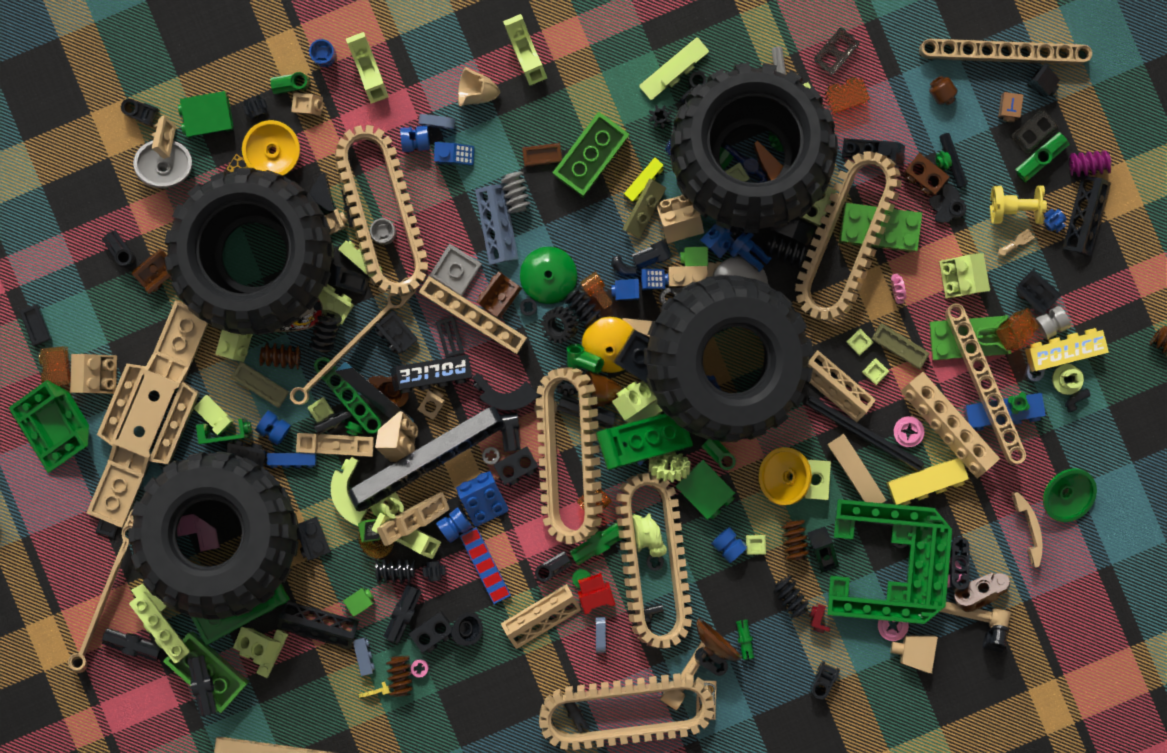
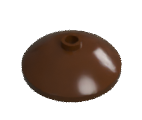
[696,618,742,661]

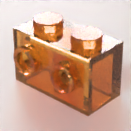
[996,308,1039,351]

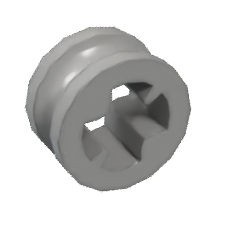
[482,447,500,464]

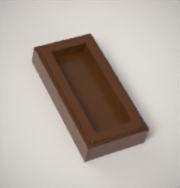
[522,143,562,167]

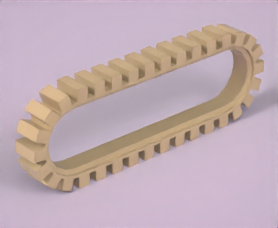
[335,125,428,297]
[795,151,901,320]
[536,367,603,544]
[615,473,692,648]
[539,673,714,750]

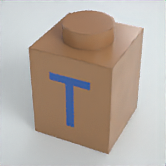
[998,92,1023,122]

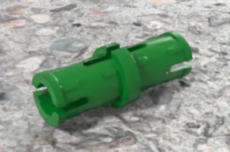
[736,619,755,660]

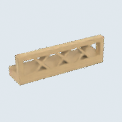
[808,350,876,422]
[501,584,582,649]

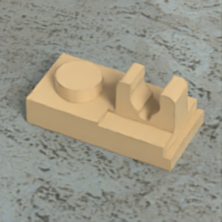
[152,115,176,159]

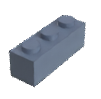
[353,637,375,676]

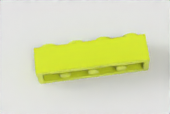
[624,158,664,202]

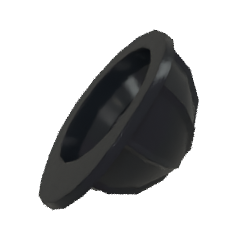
[451,612,483,646]

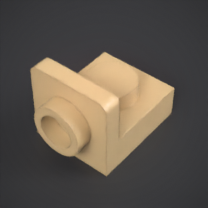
[291,93,323,116]
[325,209,347,235]

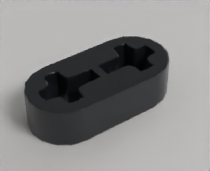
[695,647,728,676]

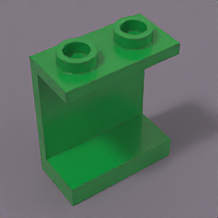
[178,91,234,139]
[196,418,252,444]
[675,459,735,520]

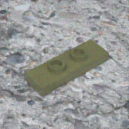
[623,178,666,239]
[871,323,930,370]
[230,361,290,408]

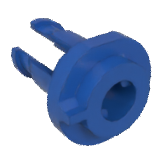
[728,232,772,272]

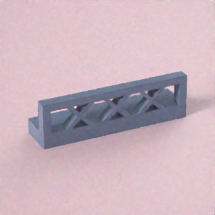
[475,184,518,265]

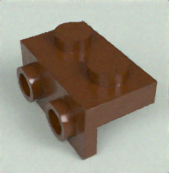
[131,248,172,294]
[477,271,522,319]

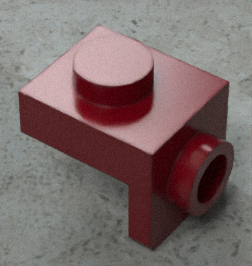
[809,603,831,634]

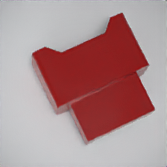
[578,573,616,615]

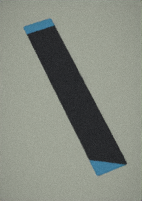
[335,362,414,422]

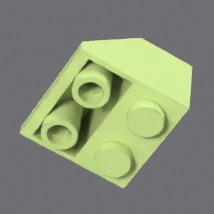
[939,253,990,298]

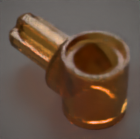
[580,271,612,309]

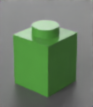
[680,247,708,267]
[343,587,375,617]

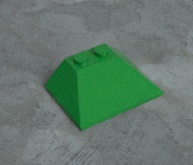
[9,380,89,473]

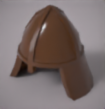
[585,371,623,408]

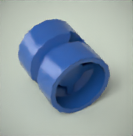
[309,39,337,68]
[400,126,430,153]
[255,410,291,446]
[436,507,472,543]
[711,527,747,563]

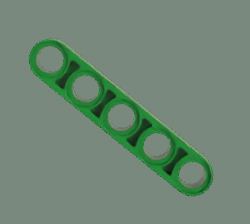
[314,357,382,433]

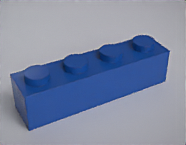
[267,453,317,468]

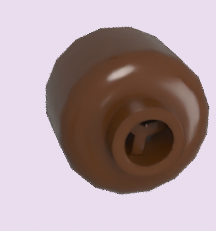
[929,76,958,105]

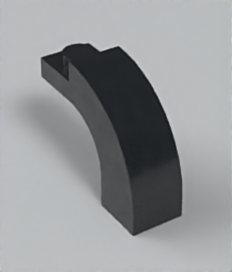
[472,373,540,410]

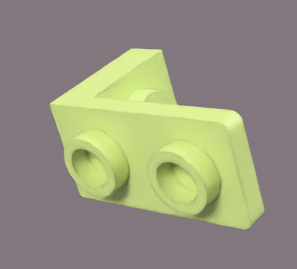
[194,395,234,435]

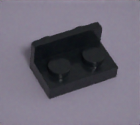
[297,516,331,561]

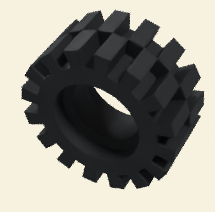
[541,306,579,343]

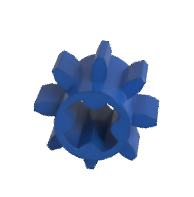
[1043,209,1067,232]

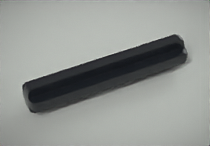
[939,133,968,188]

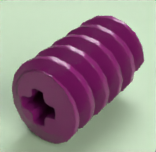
[1069,150,1112,177]

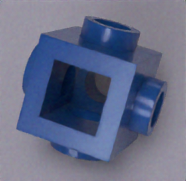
[700,223,735,258]

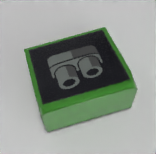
[358,519,380,542]

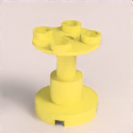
[990,186,1047,224]

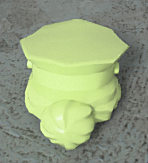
[632,513,667,557]

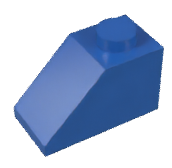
[611,279,639,301]

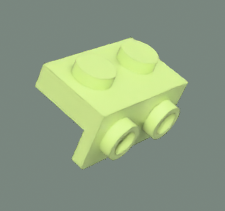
[318,284,354,324]
[215,330,253,362]

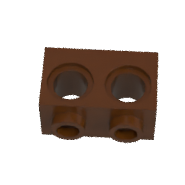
[903,153,950,196]

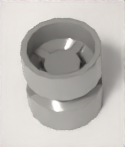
[370,218,397,245]
[1035,305,1071,340]

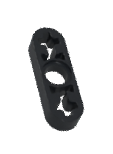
[950,537,969,592]

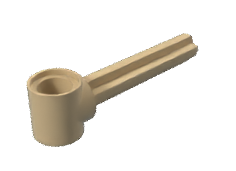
[939,602,1011,628]
[660,641,706,710]

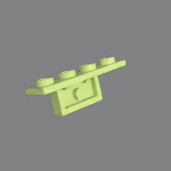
[639,38,709,100]
[129,592,190,663]

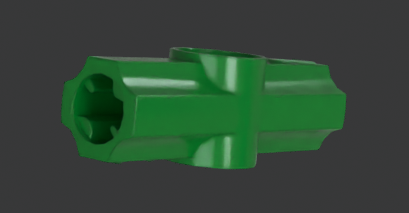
[1015,132,1070,182]
[569,523,624,565]

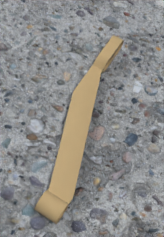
[290,277,418,405]
[68,510,134,673]

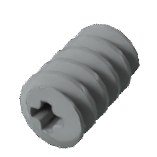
[501,172,531,214]

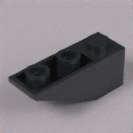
[841,138,905,164]

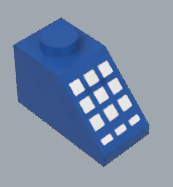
[434,142,474,166]
[641,269,669,291]

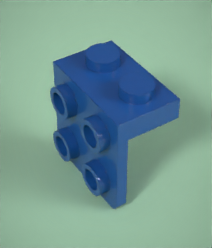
[456,471,509,526]

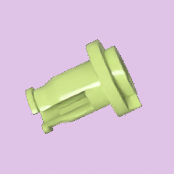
[1052,364,1084,395]
[370,492,404,519]

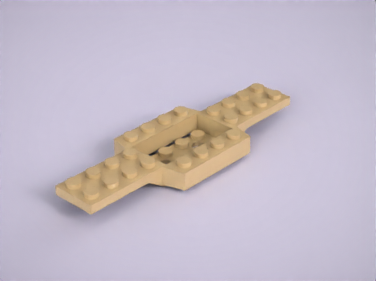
[87,300,208,528]

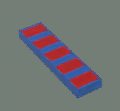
[460,527,511,604]

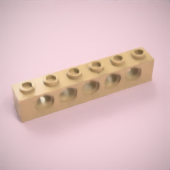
[419,276,527,354]
[900,372,1000,478]

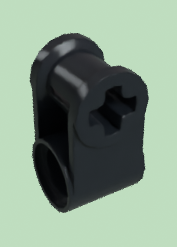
[121,98,160,127]
[983,625,1009,653]
[810,661,840,699]

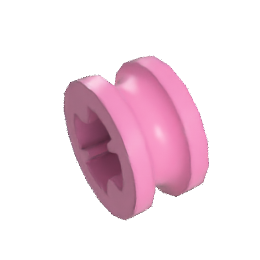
[411,659,429,677]

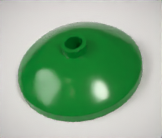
[520,247,577,304]
[1043,468,1097,522]

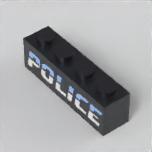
[390,355,472,394]

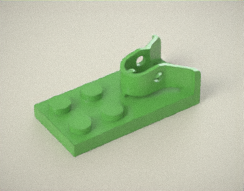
[929,315,1012,360]

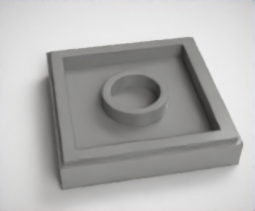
[429,244,482,296]

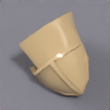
[458,67,500,106]

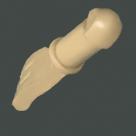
[998,228,1035,257]

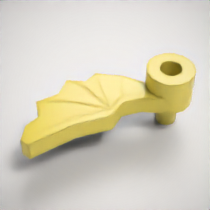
[358,682,390,698]

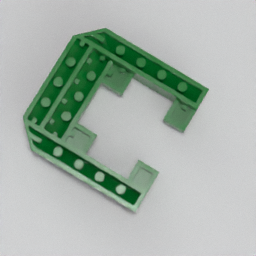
[827,499,952,624]

